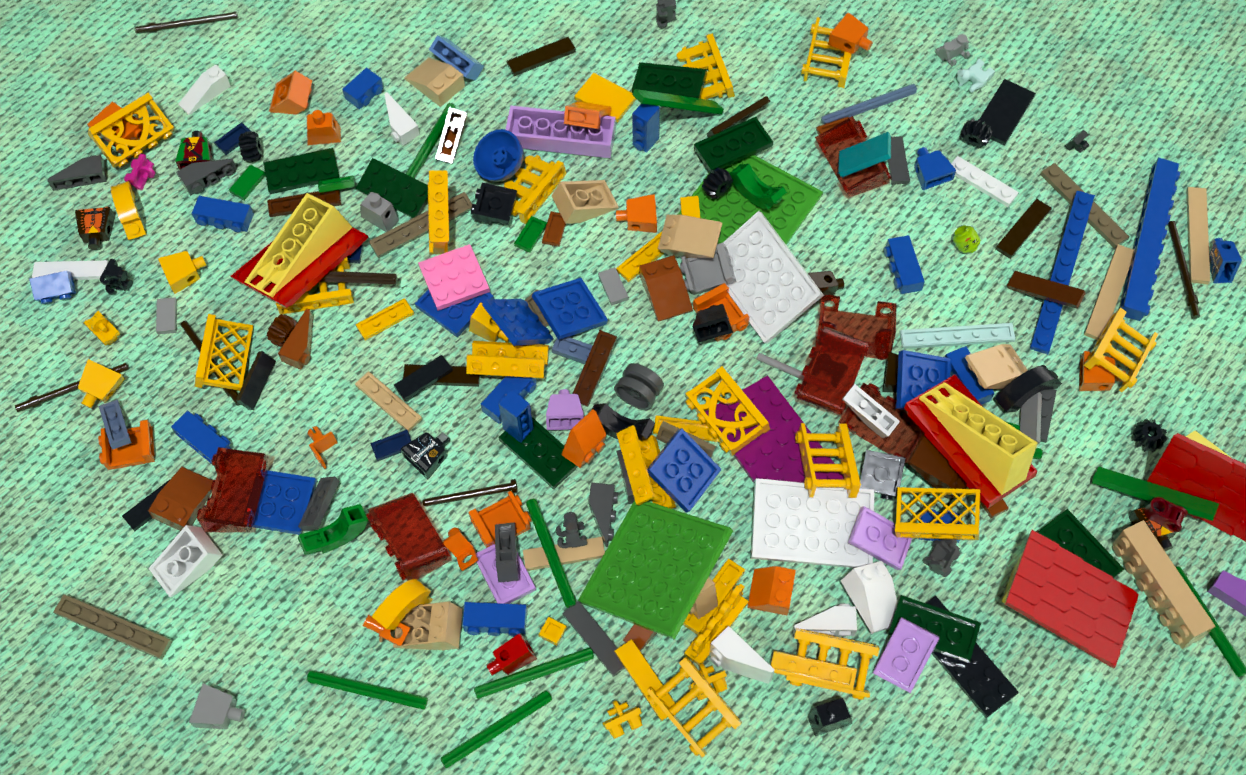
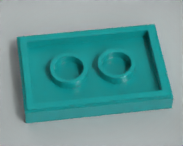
[838,132,891,177]

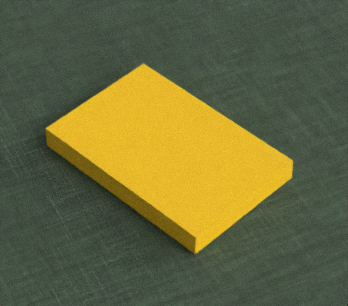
[574,73,636,123]

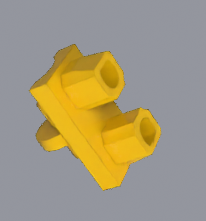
[83,311,120,346]
[688,663,727,701]
[602,700,642,739]

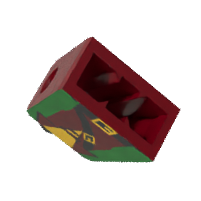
[175,131,213,170]

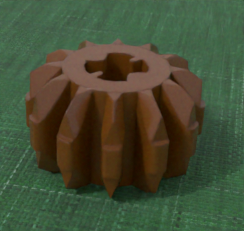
[267,314,297,347]

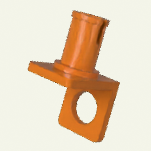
[308,426,337,469]
[443,527,478,571]
[363,615,410,646]

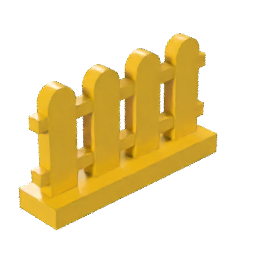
[677,33,735,99]
[504,155,567,224]
[684,584,749,665]

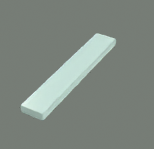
[899,323,1016,349]

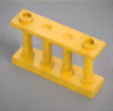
[801,17,851,88]
[276,257,354,314]
[1084,308,1158,392]
[466,341,549,378]
[795,423,861,498]
[616,425,676,509]
[786,628,879,700]
[647,657,742,758]

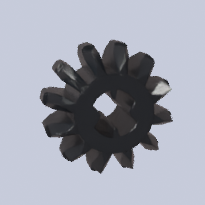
[960,119,993,148]
[238,131,263,162]
[702,167,733,199]
[1132,419,1167,453]

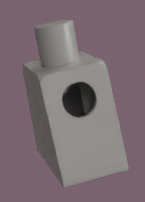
[360,192,399,232]
[189,684,245,729]

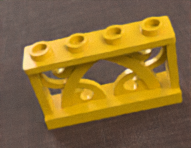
[88,92,174,168]
[428,170,449,254]
[685,366,770,456]

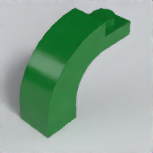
[730,164,787,210]
[298,504,368,555]

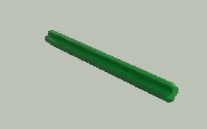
[406,103,456,178]
[526,498,576,608]
[1176,566,1246,677]
[474,648,594,699]
[307,670,428,710]
[441,690,552,768]

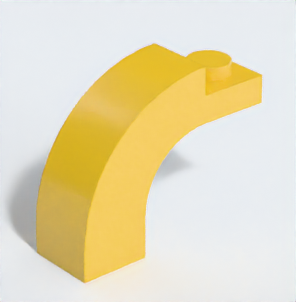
[111,181,146,240]
[372,579,433,630]

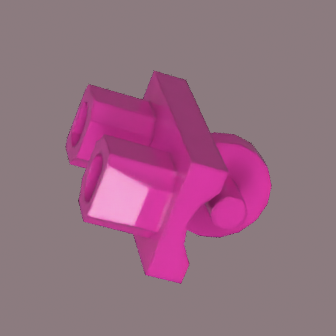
[124,154,156,190]

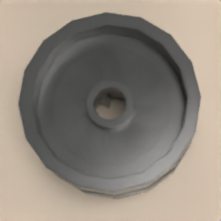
[614,363,664,410]

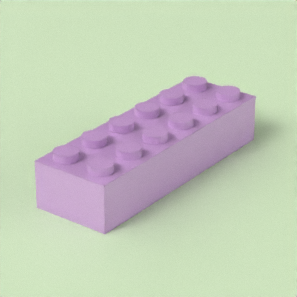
[505,106,616,158]

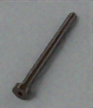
[422,479,518,507]

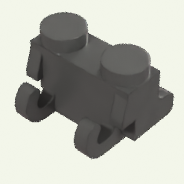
[656,0,676,29]
[556,512,587,549]
[923,539,961,577]

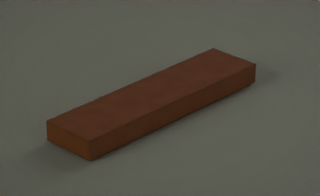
[267,190,342,217]
[1007,271,1086,309]
[572,330,618,407]

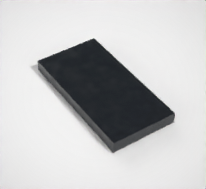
[979,79,1036,146]

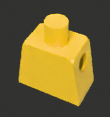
[158,251,207,294]
[469,302,509,342]
[78,359,125,409]

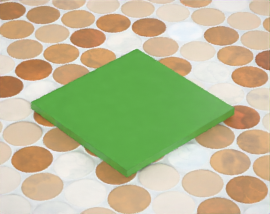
[677,155,823,245]
[578,500,733,640]

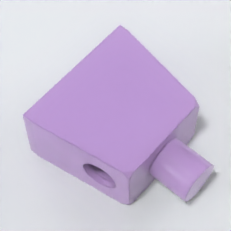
[546,389,583,430]

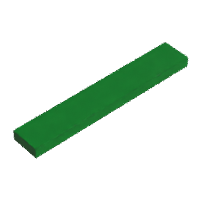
[632,89,724,115]
[1092,467,1219,521]

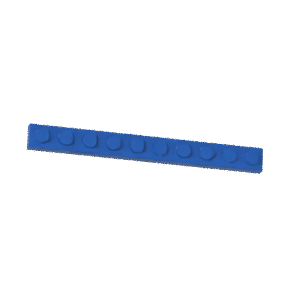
[1030,191,1095,355]

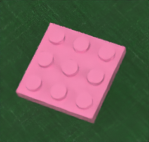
[418,244,490,311]

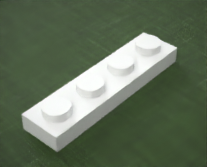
[951,156,1019,207]

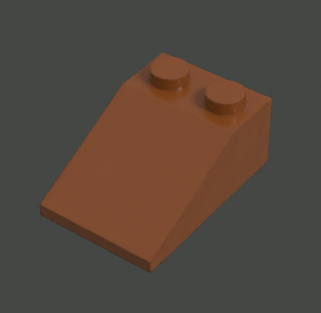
[639,255,693,322]
[148,466,217,531]

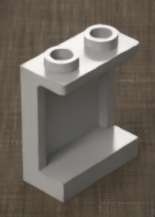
[680,243,736,295]

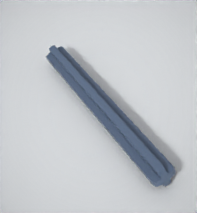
[821,84,917,125]

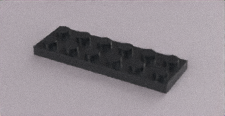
[926,596,1019,719]

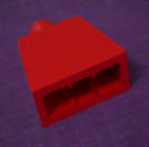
[486,633,537,676]

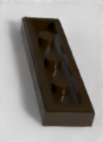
[506,36,576,76]
[707,96,770,137]
[995,198,1052,259]
[403,364,480,387]

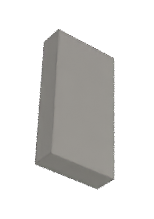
[598,267,629,306]
[156,297,177,334]

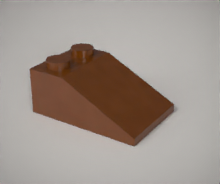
[907,433,967,498]

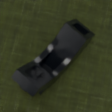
[995,365,1062,412]
[592,403,655,441]

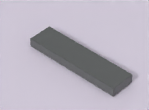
[562,601,625,677]

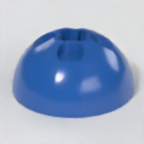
[473,129,523,182]

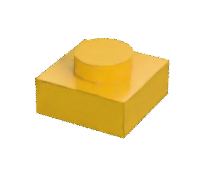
[539,617,567,646]

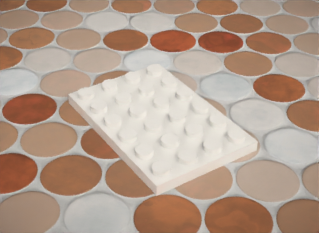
[723,211,824,344]
[751,478,874,568]

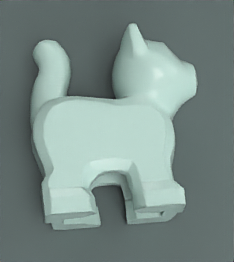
[956,59,995,93]

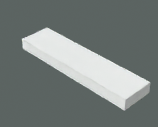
[32,260,108,280]

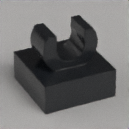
[1064,130,1090,153]

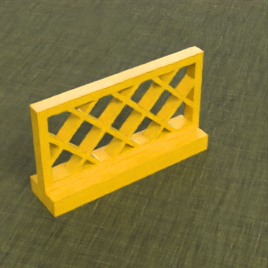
[194,314,253,391]
[895,487,980,540]

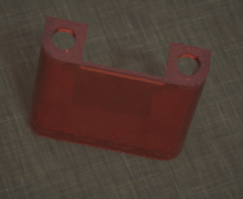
[815,116,892,198]
[815,294,897,360]
[795,326,870,416]
[839,383,924,464]
[197,447,268,532]
[366,493,452,581]

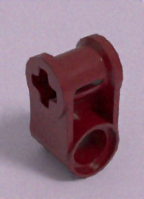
[1144,497,1188,532]

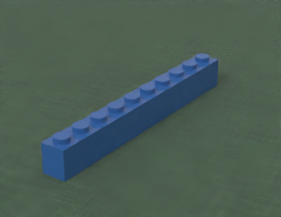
[1119,157,1180,321]

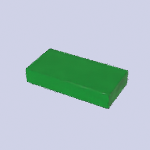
[229,164,266,201]
[318,175,355,193]
[514,216,547,253]

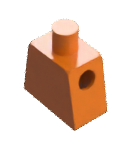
[828,13,873,54]
[307,110,341,145]
[616,194,657,233]
[1079,351,1126,391]

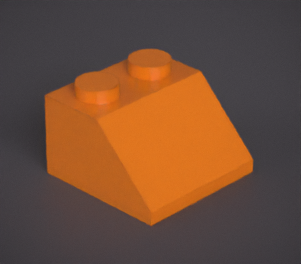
[269,70,312,115]
[561,409,606,468]
[747,566,796,616]

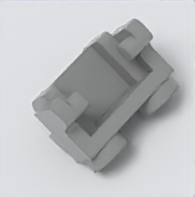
[935,34,970,66]

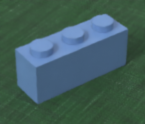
[429,35,484,80]

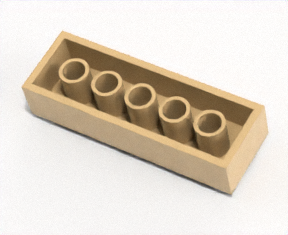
[1113,520,1215,649]

